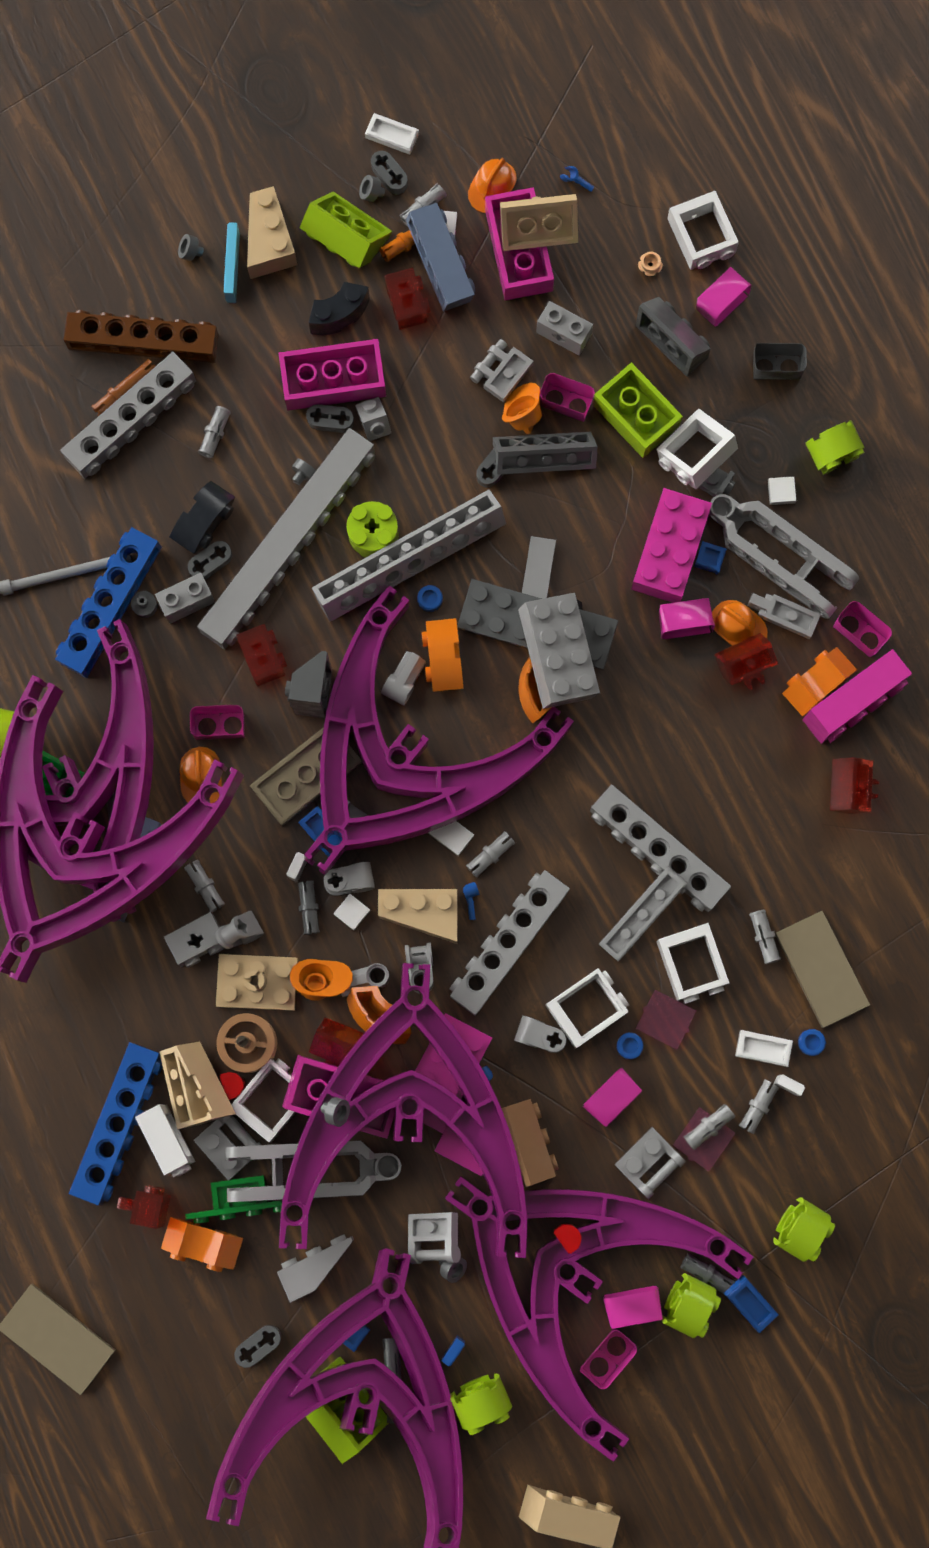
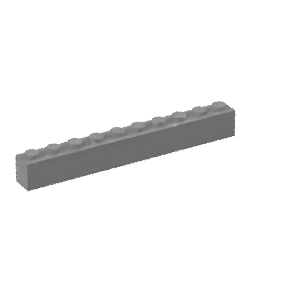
[197,428,375,650]

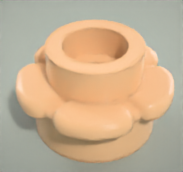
[638,252,663,276]

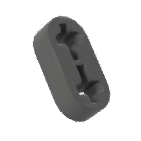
[371,151,408,195]
[306,405,354,433]
[476,445,509,488]
[188,541,232,580]
[234,1325,281,1368]

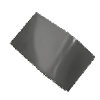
[753,343,807,380]

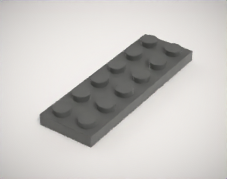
[457,579,619,670]

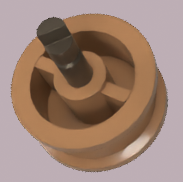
[217,1013,278,1073]

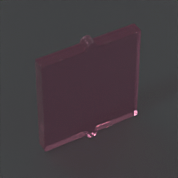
[636,990,696,1050]
[673,1107,735,1171]

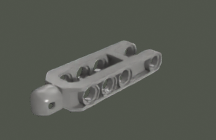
[709,494,859,619]
[226,1141,401,1202]

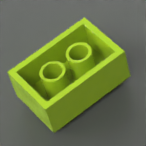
[593,362,683,458]

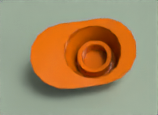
[468,158,517,213]
[502,383,542,434]
[712,600,768,653]
[180,747,222,803]
[290,959,353,1001]

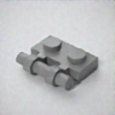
[470,339,534,402]

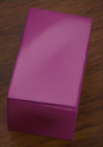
[696,267,752,327]
[540,373,595,422]
[659,598,715,639]
[833,601,892,657]
[190,705,245,740]
[582,1068,642,1127]
[602,1286,663,1329]
[580,1329,637,1389]

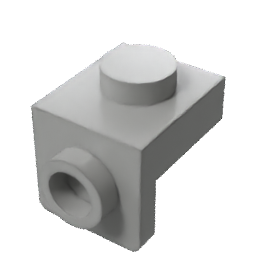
[355,397,391,441]

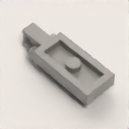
[747,593,821,639]

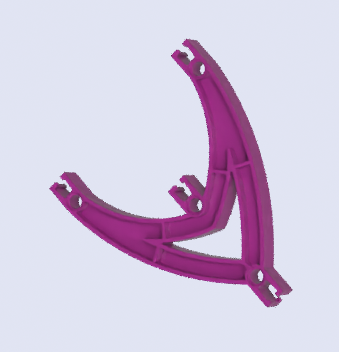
[304,585,574,875]
[27,619,154,922]
[0,675,244,983]
[279,963,527,1258]
[445,1176,753,1462]
[206,1249,463,1548]

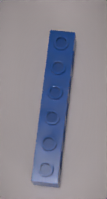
[55,527,162,678]
[69,1042,163,1206]

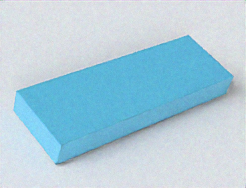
[224,223,240,303]

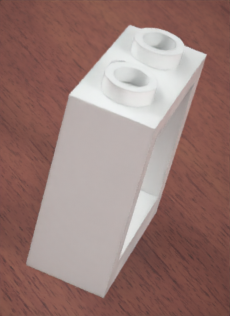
[667,191,739,270]
[657,409,738,489]
[656,923,729,1004]
[545,968,629,1049]
[232,1058,296,1143]
[135,1104,196,1177]

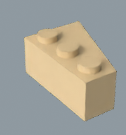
[247,186,297,279]
[378,889,457,944]
[159,1042,236,1130]
[519,1485,620,1548]

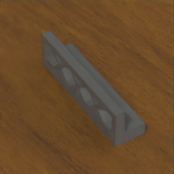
[493,432,598,474]

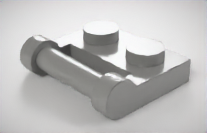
[194,1114,262,1180]
[614,1127,686,1200]
[408,1212,461,1264]

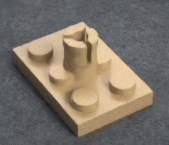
[500,194,578,251]
[216,954,298,1011]

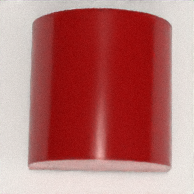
[220,1072,246,1101]
[553,1224,582,1254]

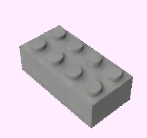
[518,593,600,709]

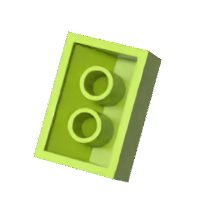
[299,192,392,268]
[306,1357,389,1464]

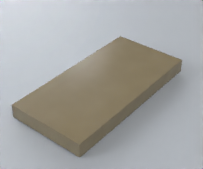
[250,727,363,826]
[775,911,870,1028]
[0,1283,116,1395]

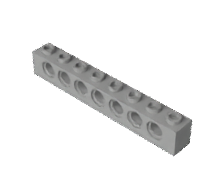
[312,490,506,622]

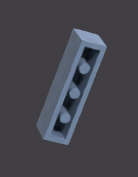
[406,202,475,312]

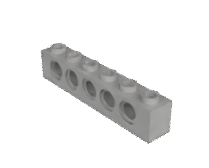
[60,352,196,479]
[590,784,731,912]
[449,870,570,1016]

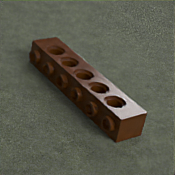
[63,310,219,363]

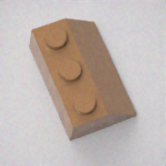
[501,1099,559,1187]

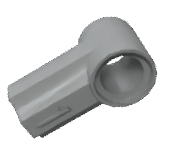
[381,651,426,706]
[341,963,390,997]

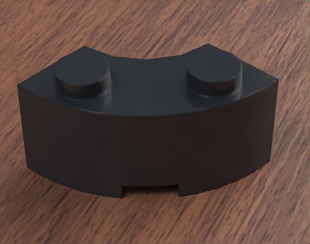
[309,282,370,335]
[169,481,235,554]

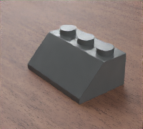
[635,297,711,377]
[285,651,332,718]

